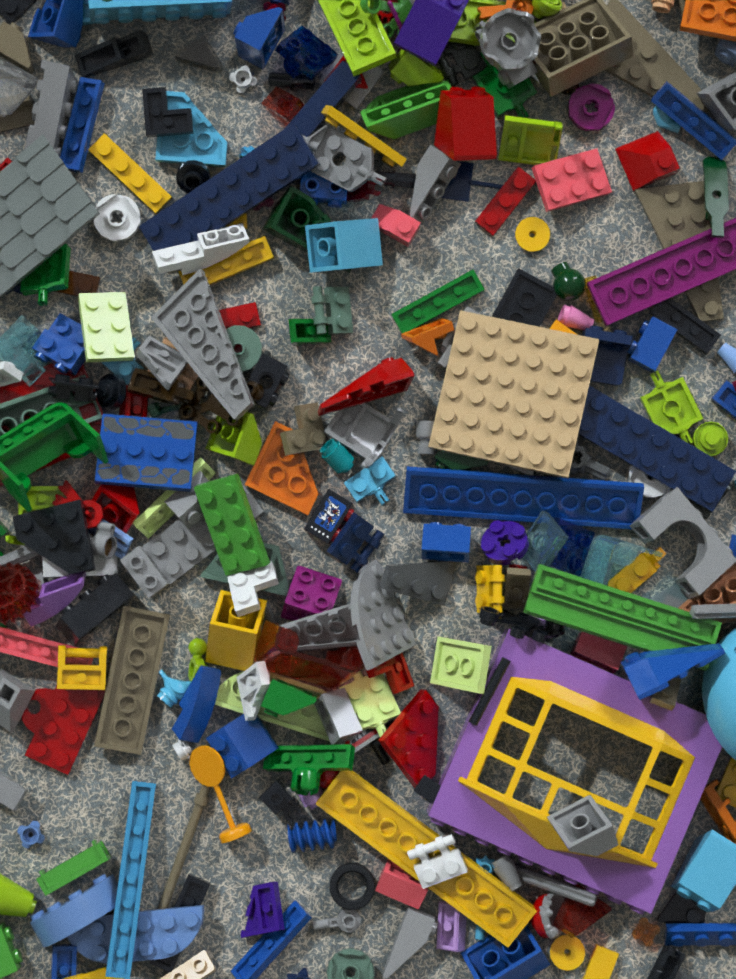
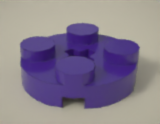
[481,520,529,566]

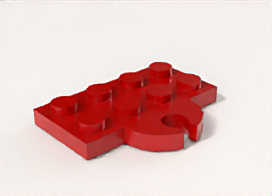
[22,685,106,775]

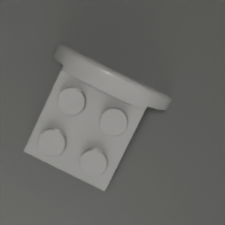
[324,403,404,468]

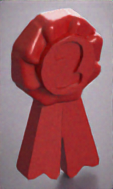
[52,480,104,529]

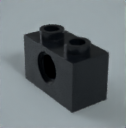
[247,353,290,410]

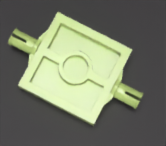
[339,664,401,737]

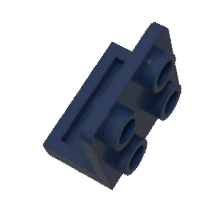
[582,326,633,386]

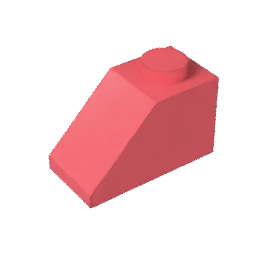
[371,204,421,247]

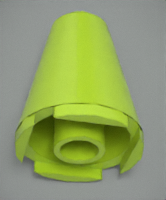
[0,873,37,917]

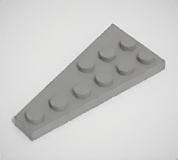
[151,269,254,421]

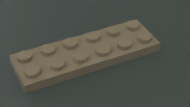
[94,605,170,755]

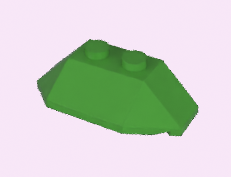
[360,80,451,139]

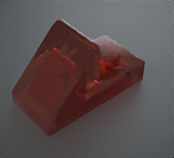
[261,87,304,126]

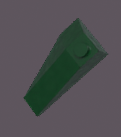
[263,186,352,273]

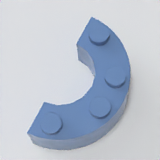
[29,873,118,948]

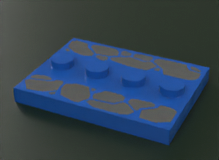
[95,414,198,492]

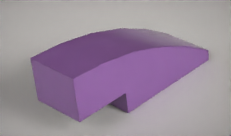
[22,573,86,627]

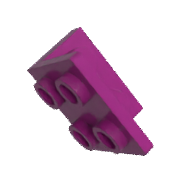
[281,566,342,621]

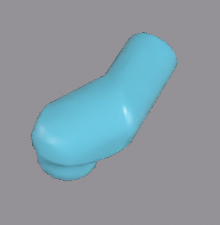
[653,106,681,134]

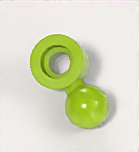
[188,638,208,681]

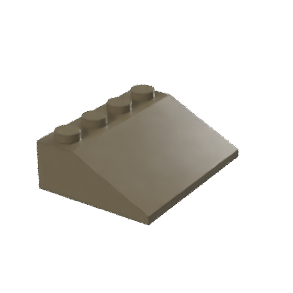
[532,0,633,97]

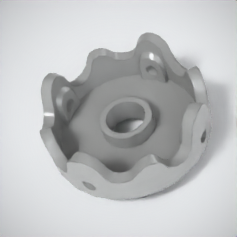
[480,8,541,71]

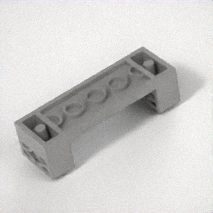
[120,474,265,598]

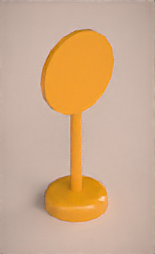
[189,745,252,843]

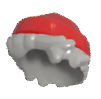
[529,893,571,939]

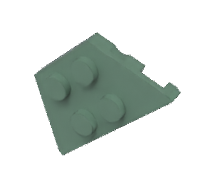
[201,543,289,596]

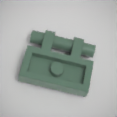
[311,286,353,335]

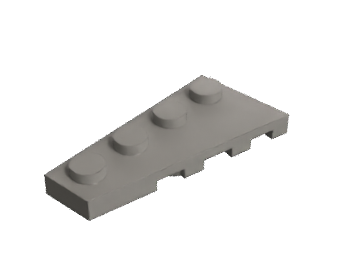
[267,603,360,653]

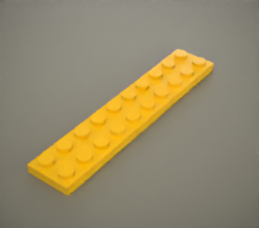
[316,770,537,947]

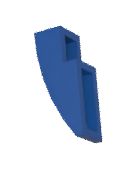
[172,665,221,743]

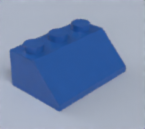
[233,7,285,70]
[461,925,551,979]

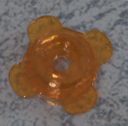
[632,917,660,946]

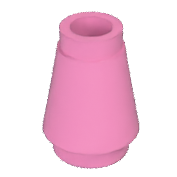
[557,305,594,331]

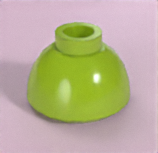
[532,0,562,19]

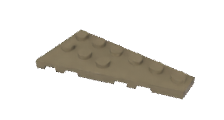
[634,181,724,322]

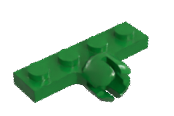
[263,744,355,796]

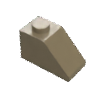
[0,21,34,74]

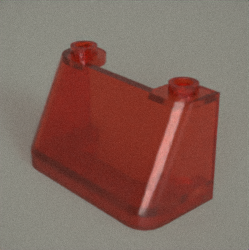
[255,620,365,689]

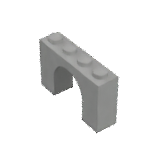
[629,487,736,599]

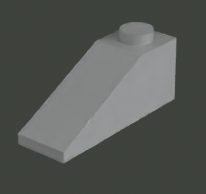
[382,906,438,979]

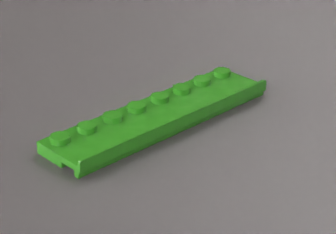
[523,564,722,671]

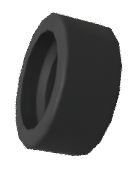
[330,863,375,910]

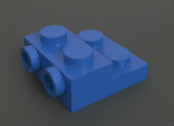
[32,313,86,376]

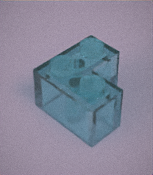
[0,315,46,387]

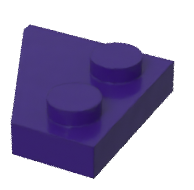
[241,882,285,938]

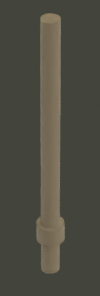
[158,785,211,909]

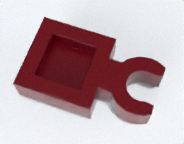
[347,178,382,202]

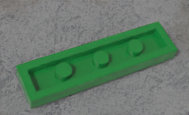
[391,269,485,334]

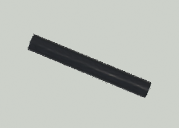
[469,657,511,726]

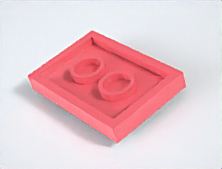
[531,148,612,212]

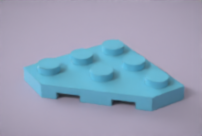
[155,91,228,167]

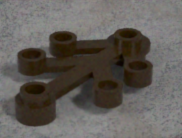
[178,377,264,435]

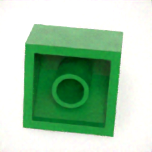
[261,677,318,717]

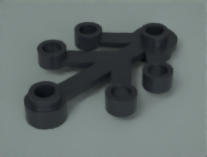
[479,606,565,643]

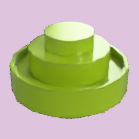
[692,421,728,456]

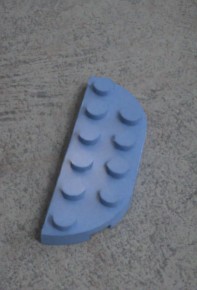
[67,905,204,964]

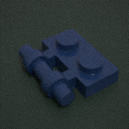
[327,513,385,573]

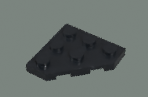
[13,500,96,576]

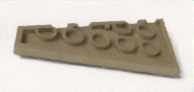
[604,0,708,114]

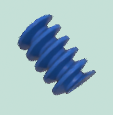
[287,818,337,853]

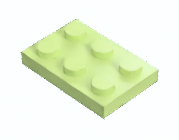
[78,292,135,363]
[430,637,492,694]

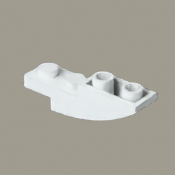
[152,223,249,275]

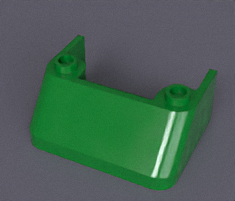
[0,402,109,512]

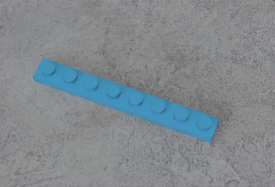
[105,781,156,979]

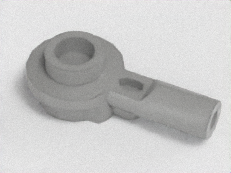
[313,909,361,932]

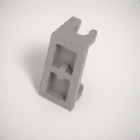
[314,687,363,745]

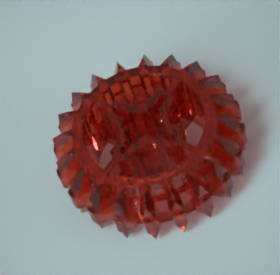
[0,562,40,625]

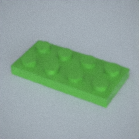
[193,473,270,576]

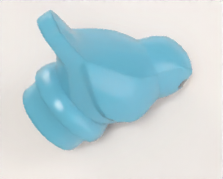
[157,669,191,708]

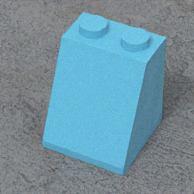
[305,218,383,273]
[671,830,736,912]

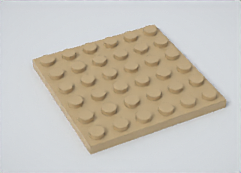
[428,310,599,479]

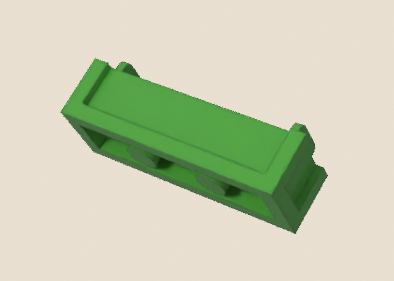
[36,839,111,896]

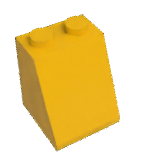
[205,590,267,671]

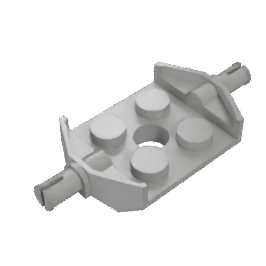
[303,125,387,192]

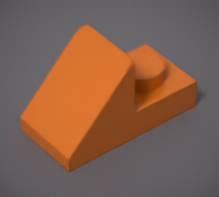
[401,318,454,356]

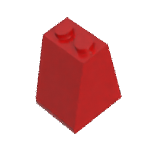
[434,87,497,161]

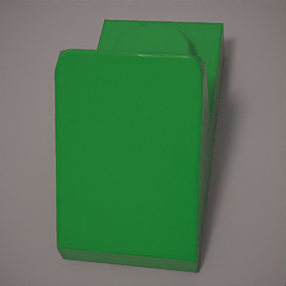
[288,319,332,346]

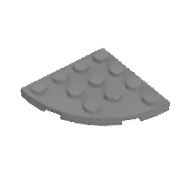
[350,559,416,671]

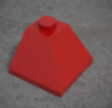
[615,131,680,191]
[92,484,140,542]

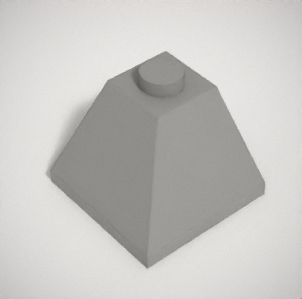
[547,795,618,856]

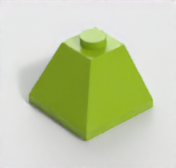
[205,407,262,466]

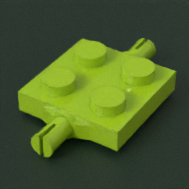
[639,370,703,444]

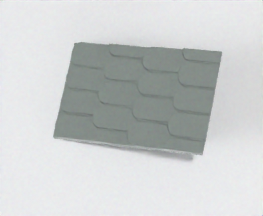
[0,135,100,299]

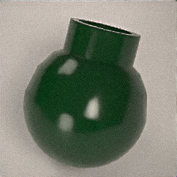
[551,262,586,301]

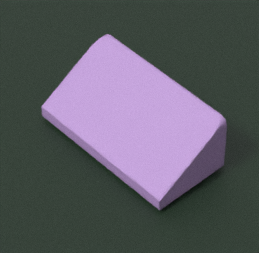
[436,901,466,952]

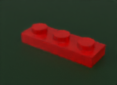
[475,166,536,236]

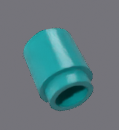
[320,439,354,474]

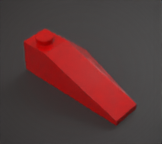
[317,357,415,416]

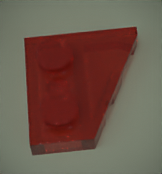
[552,884,612,938]

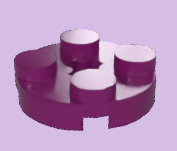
[568,83,615,132]

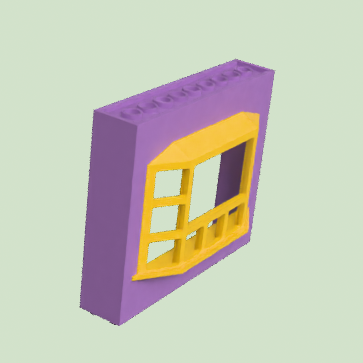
[427,628,722,915]

